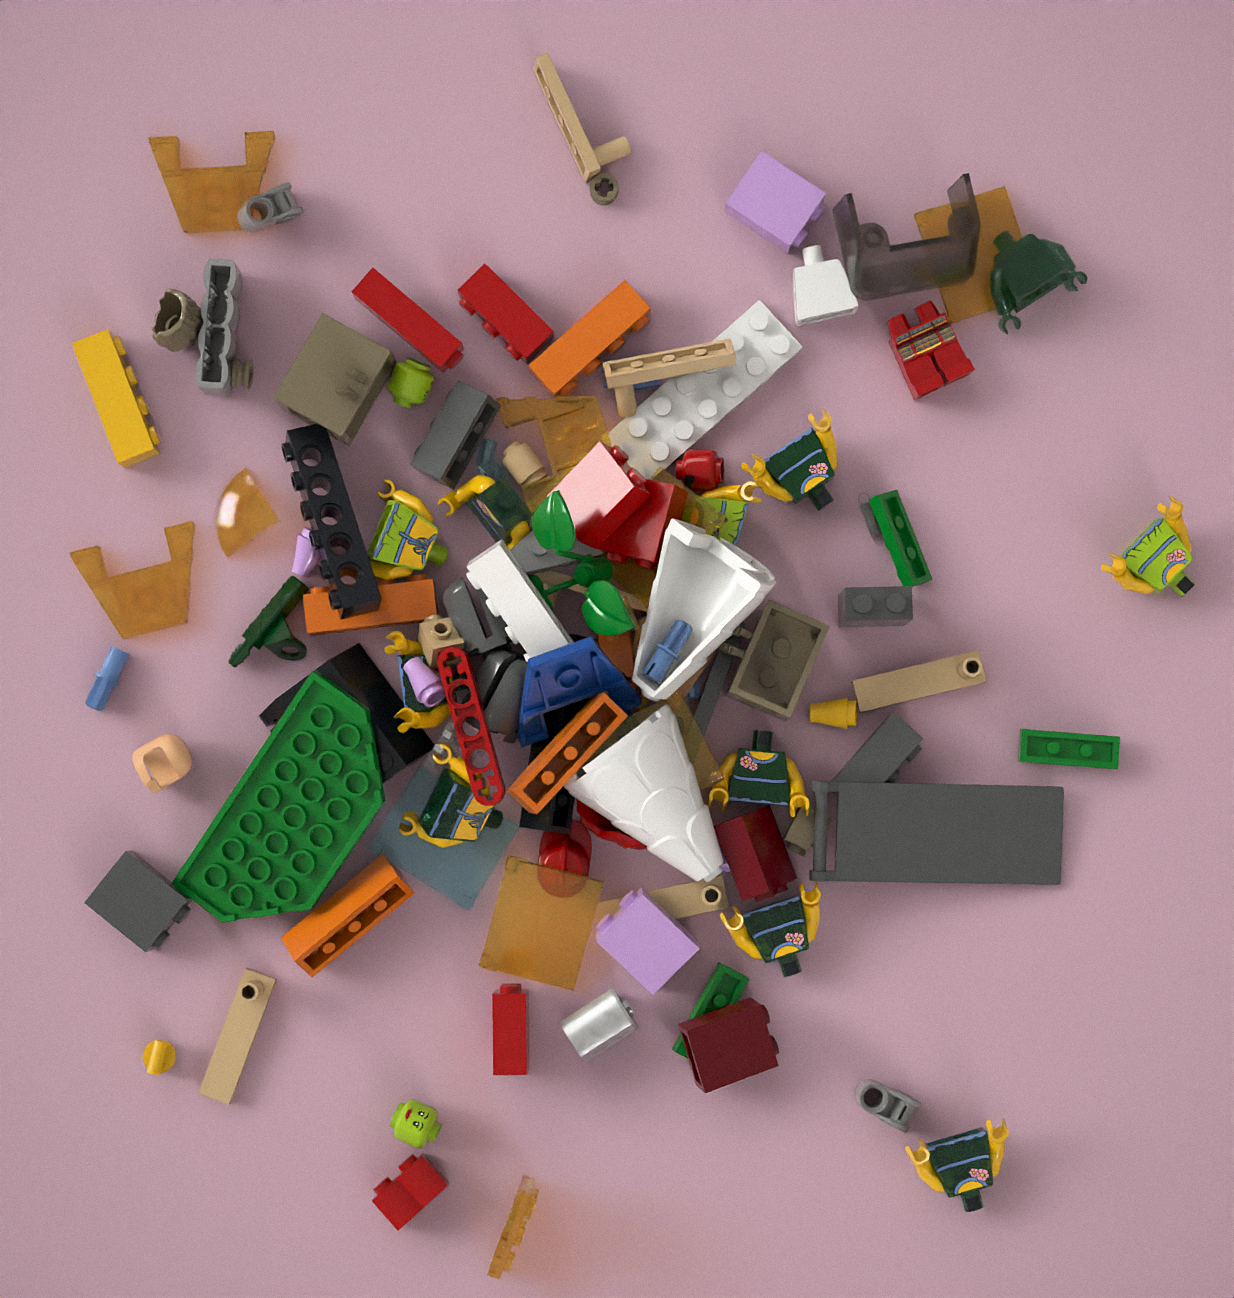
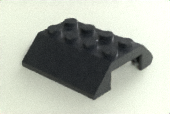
[259,643,436,784]

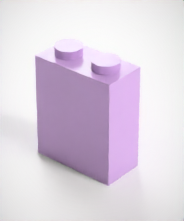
[724,151,826,254]
[596,887,700,995]

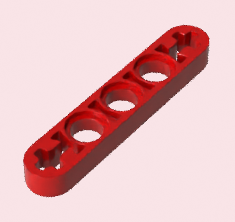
[437,647,506,806]

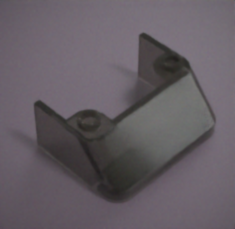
[832,173,981,301]

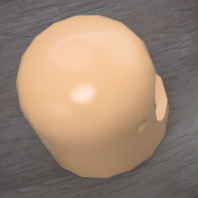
[132,733,193,794]

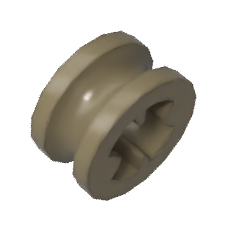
[590,173,619,206]
[232,359,253,389]

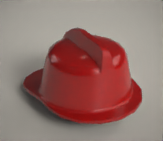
[537,819,592,897]

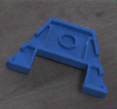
[517,636,642,748]

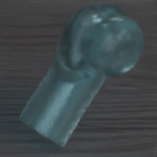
[476,439,507,485]

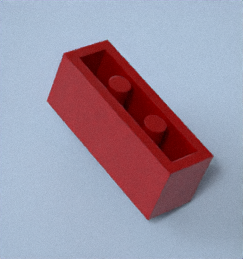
[457,263,554,364]

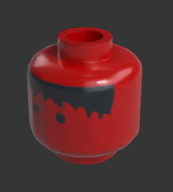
[676,449,725,491]

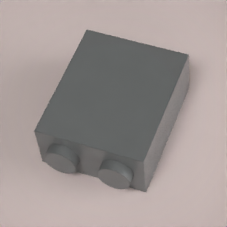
[838,586,913,628]
[84,850,192,952]

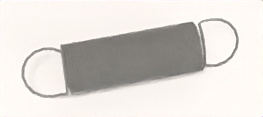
[858,493,884,544]

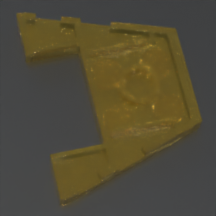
[149,131,275,233]
[496,396,613,516]
[69,521,195,640]

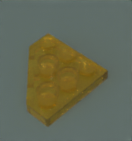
[487,1175,539,1279]

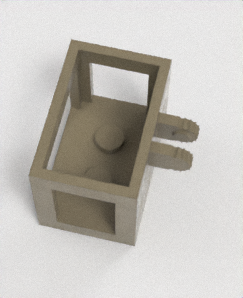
[273,313,397,446]
[718,599,830,721]

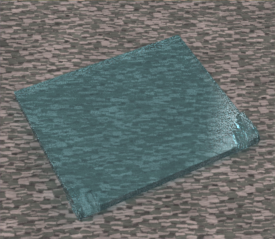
[368,766,520,911]

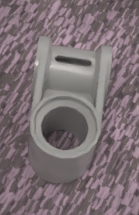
[237,182,304,233]
[854,1079,921,1133]

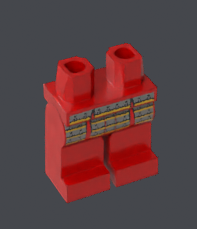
[887,300,975,401]

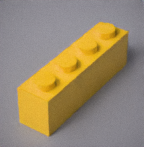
[72,329,161,468]

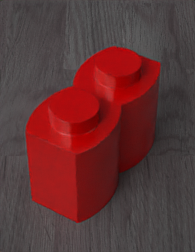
[372,1153,449,1231]

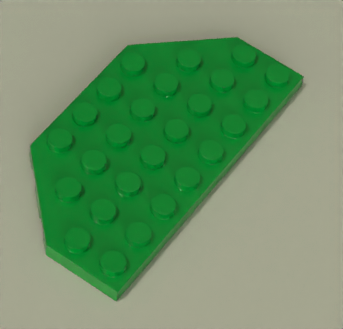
[171,670,386,923]

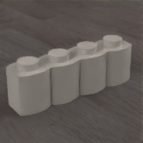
[195,259,243,396]

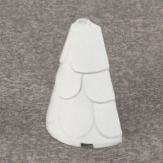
[632,518,776,702]
[564,703,724,883]

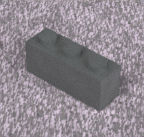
[410,380,501,490]
[831,712,923,796]

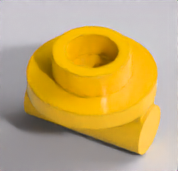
[142,1039,176,1075]

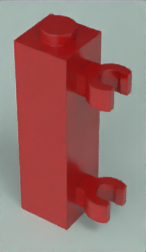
[351,267,464,373]

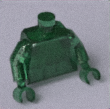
[989,231,1088,334]

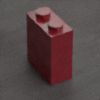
[714,805,798,903]
[678,997,779,1093]

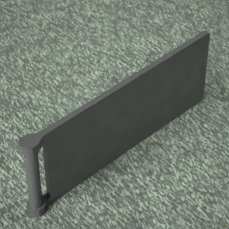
[809,781,1064,885]

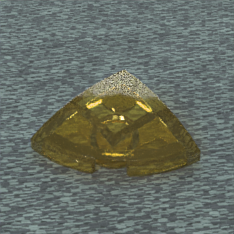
[216,468,280,558]

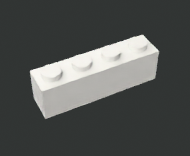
[466,540,574,661]

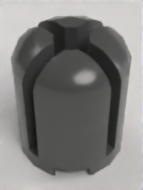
[443,578,513,659]
[461,649,527,743]

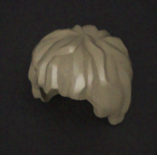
[152,288,204,352]

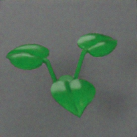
[527,490,635,636]

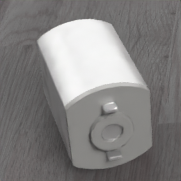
[560,988,639,1062]

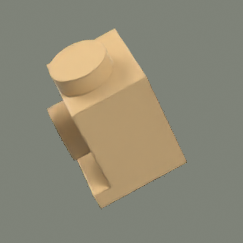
[418,614,464,669]

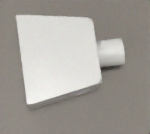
[793,245,859,327]

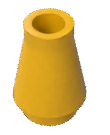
[810,697,857,730]

